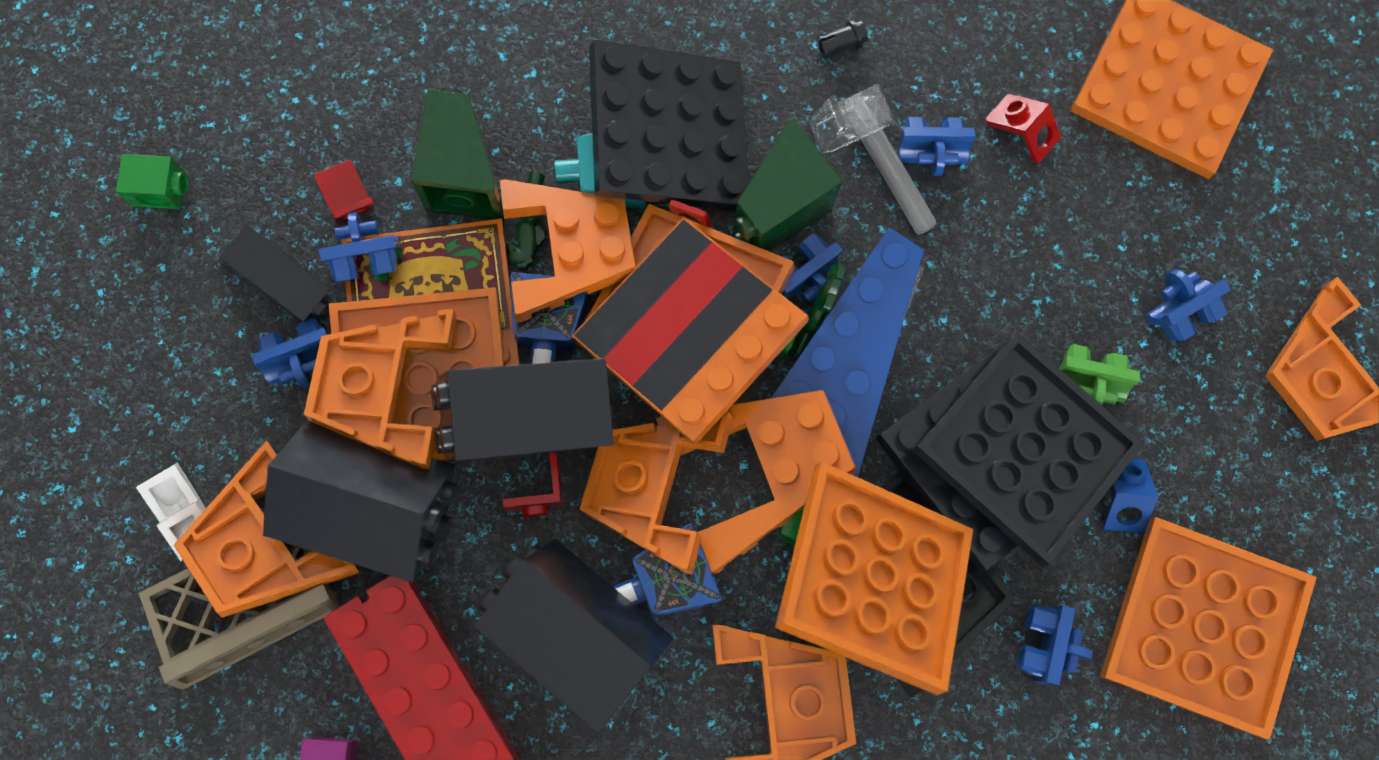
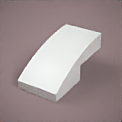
[136,463,206,561]

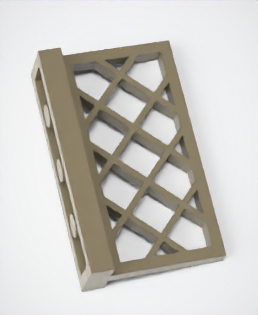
[138,546,342,690]

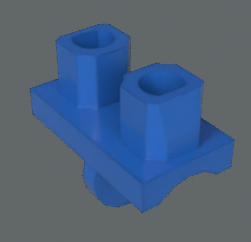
[897,117,976,176]
[318,212,401,282]
[782,233,843,304]
[1145,269,1231,341]
[252,318,328,389]
[1016,605,1093,685]

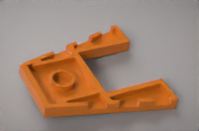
[656,390,857,574]

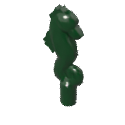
[506,171,547,270]
[792,264,846,355]

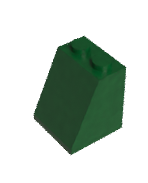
[411,88,504,221]
[732,118,843,252]

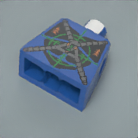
[511,272,591,364]
[614,523,722,617]

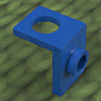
[1102,458,1159,533]

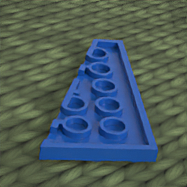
[747,227,924,477]

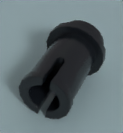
[816,19,868,60]

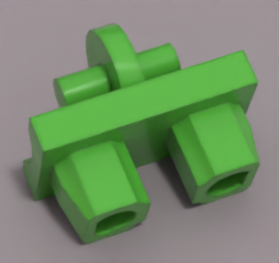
[1059,344,1140,405]

